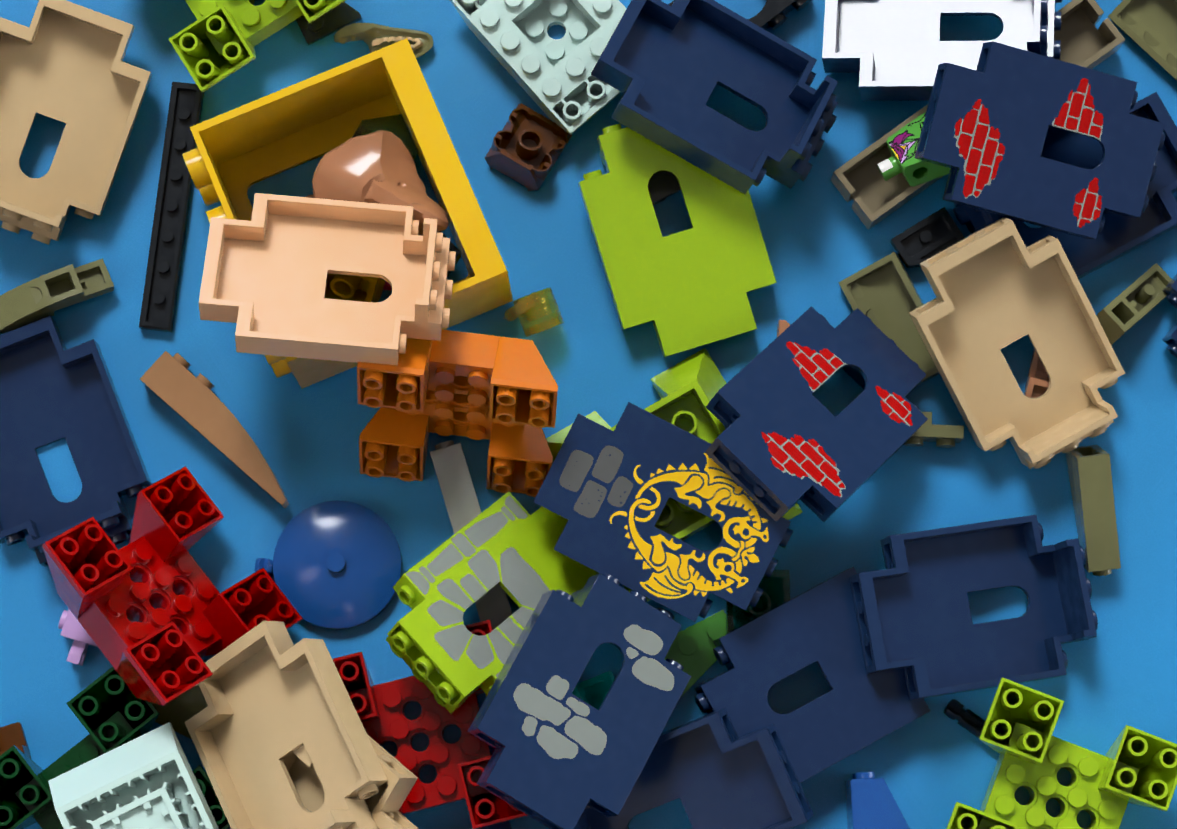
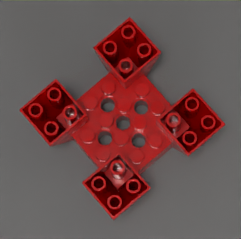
[42,466,303,706]
[333,619,527,829]

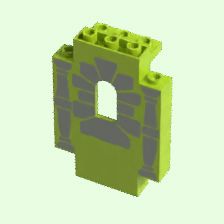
[386,491,599,714]

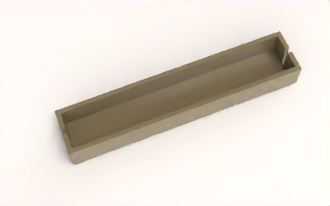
[831,0,1125,230]

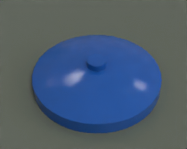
[273,500,402,630]

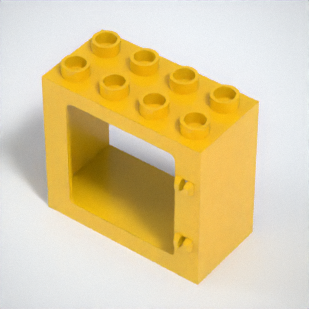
[182,38,513,389]

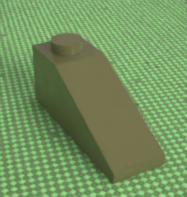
[1096,263,1172,346]

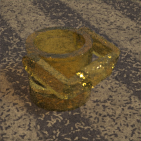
[504,287,564,337]

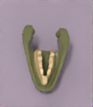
[333,23,433,58]

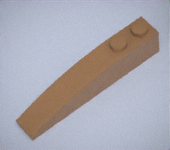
[140,351,289,509]

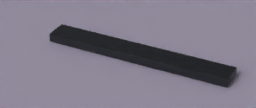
[139,82,204,332]

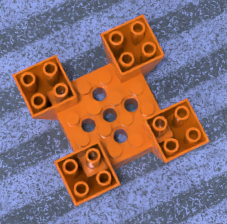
[357,329,558,497]

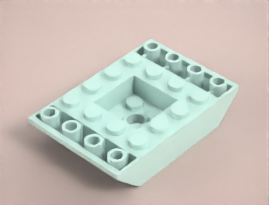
[450,0,627,135]
[48,722,219,829]

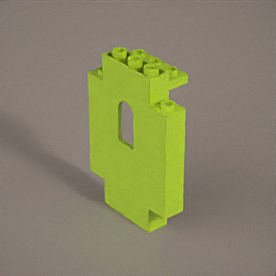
[578,124,776,357]

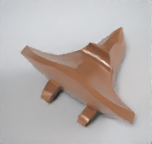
[312,130,449,236]

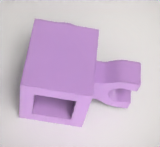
[58,609,98,666]

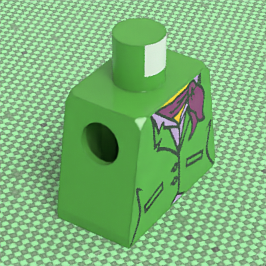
[877,112,950,187]

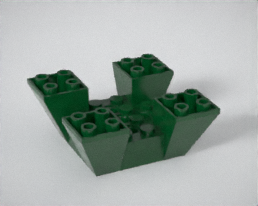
[0,667,230,829]

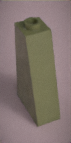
[1065,445,1121,576]

